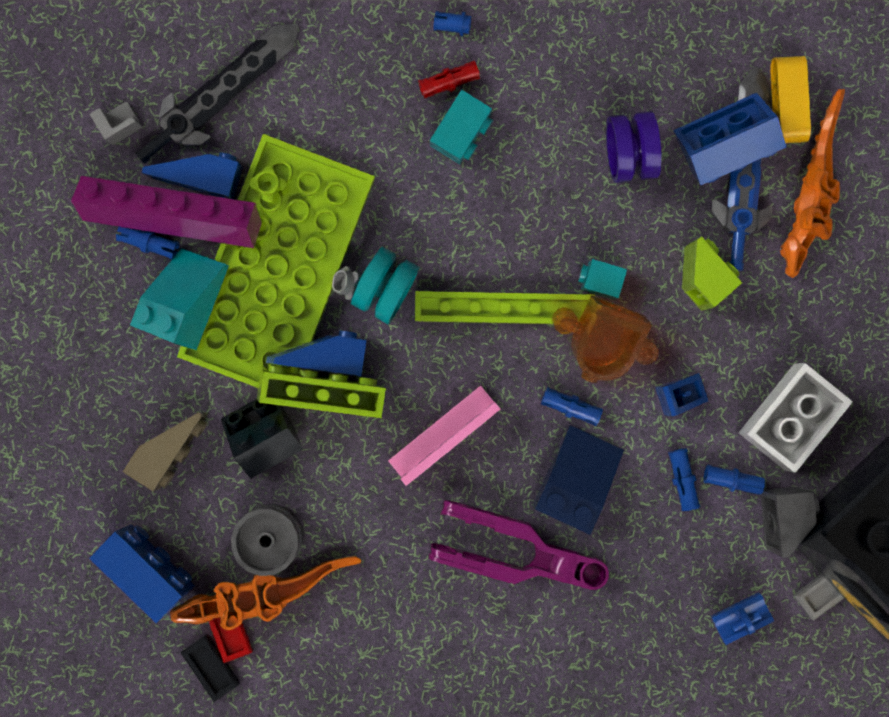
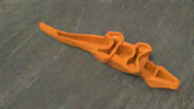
[780,89,845,278]
[170,556,361,630]

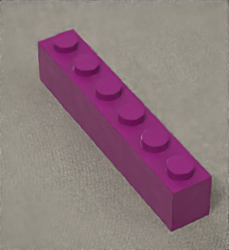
[71,176,262,248]

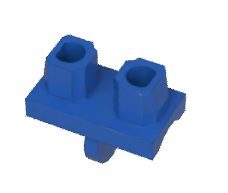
[710,592,774,645]

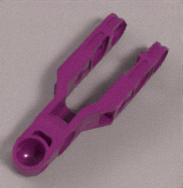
[428,500,609,590]

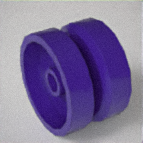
[606,111,662,183]

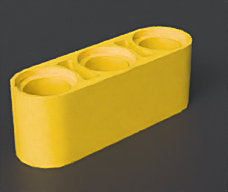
[770,56,811,143]

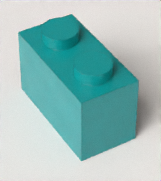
[430,89,493,165]

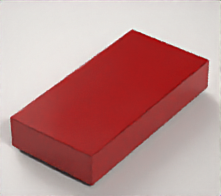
[209,618,253,663]

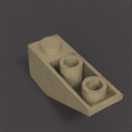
[123,412,208,491]

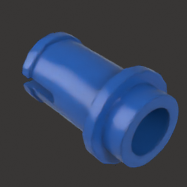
[433,11,472,36]

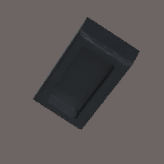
[180,634,240,702]

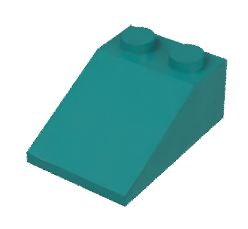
[130,248,229,350]

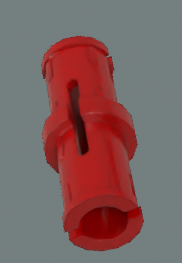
[418,60,480,99]

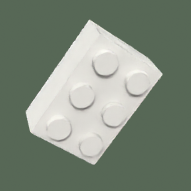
[739,363,853,473]

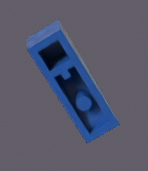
[141,152,243,199]
[266,331,367,376]

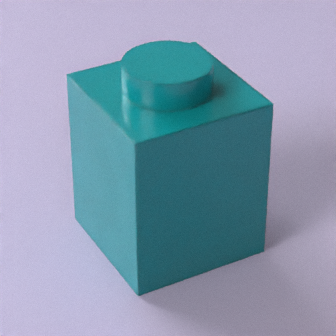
[578,259,627,300]

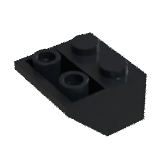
[221,398,303,479]

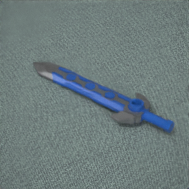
[711,66,773,271]

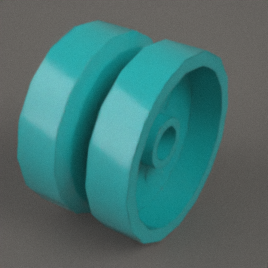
[351,246,420,325]

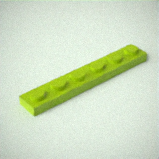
[415,291,595,325]

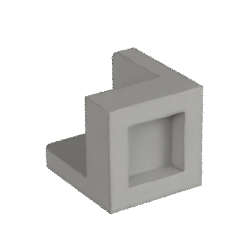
[90,102,143,145]

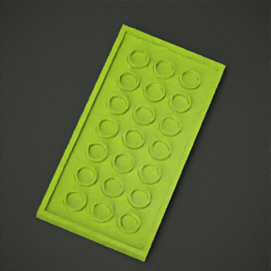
[177,134,375,388]

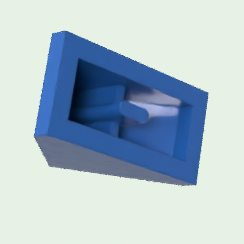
[655,373,708,416]

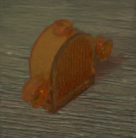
[552,295,659,383]

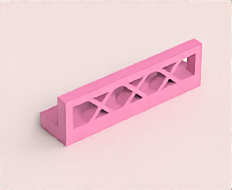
[388,385,500,486]

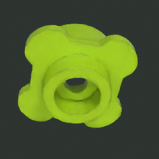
[250,166,286,202]

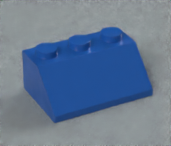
[673,93,786,185]

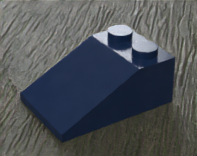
[532,425,624,535]

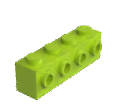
[257,365,386,418]

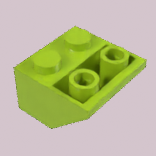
[682,236,742,311]

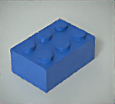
[89,524,195,623]

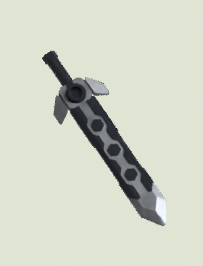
[135,24,299,164]

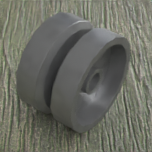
[231,504,303,576]

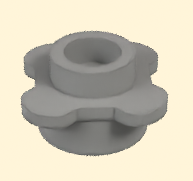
[332,266,360,300]

